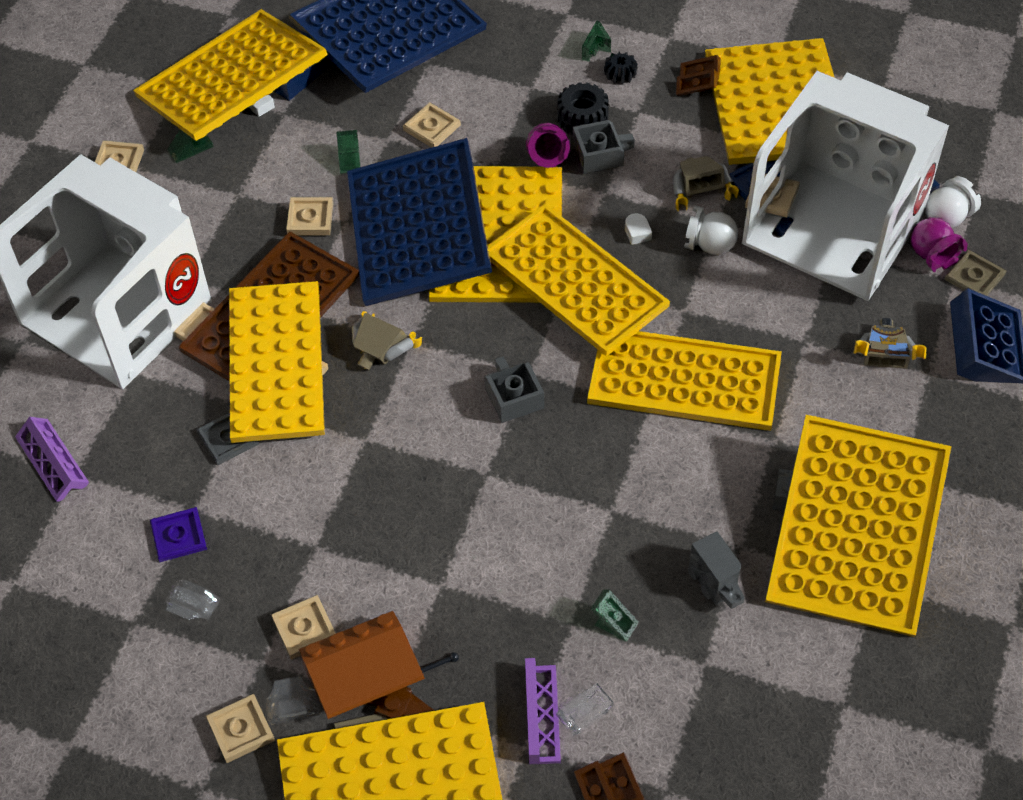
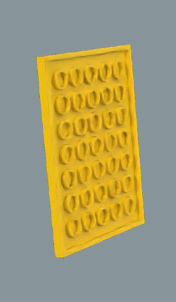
[133,9,328,141]
[705,38,835,165]
[429,166,562,303]
[765,415,952,637]

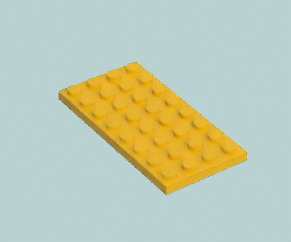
[488,204,670,357]
[229,281,325,443]
[587,331,782,431]
[277,702,502,800]

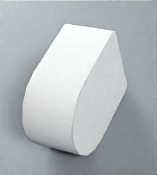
[249,95,275,117]
[625,213,652,245]

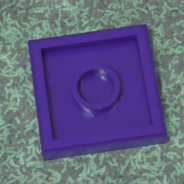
[150,507,207,563]

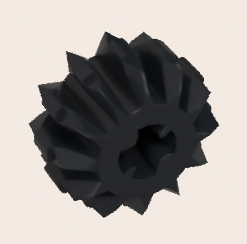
[604,51,638,85]

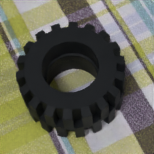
[557,82,609,135]

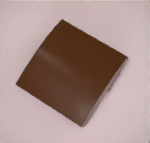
[676,55,721,96]
[574,752,645,800]

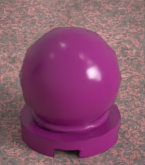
[526,123,570,168]
[911,217,968,272]

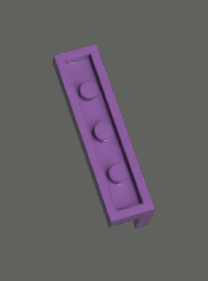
[15,417,89,502]
[525,658,561,764]

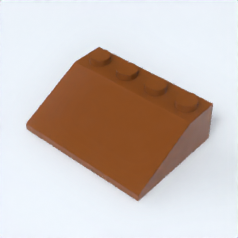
[299,611,425,719]

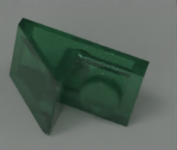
[582,21,611,62]
[168,129,214,163]
[336,130,361,174]
[591,589,639,642]

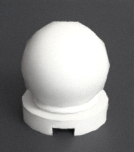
[925,176,981,228]
[684,206,738,255]

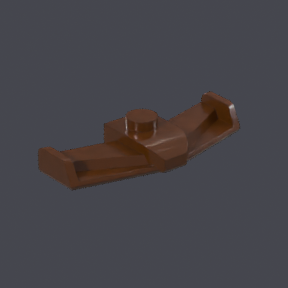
[366,686,435,719]

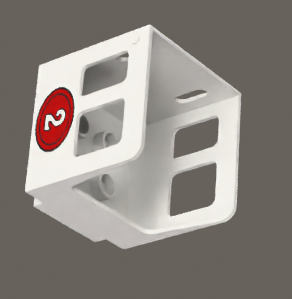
[742,71,949,301]
[0,154,212,389]

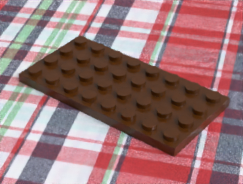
[178,231,360,382]

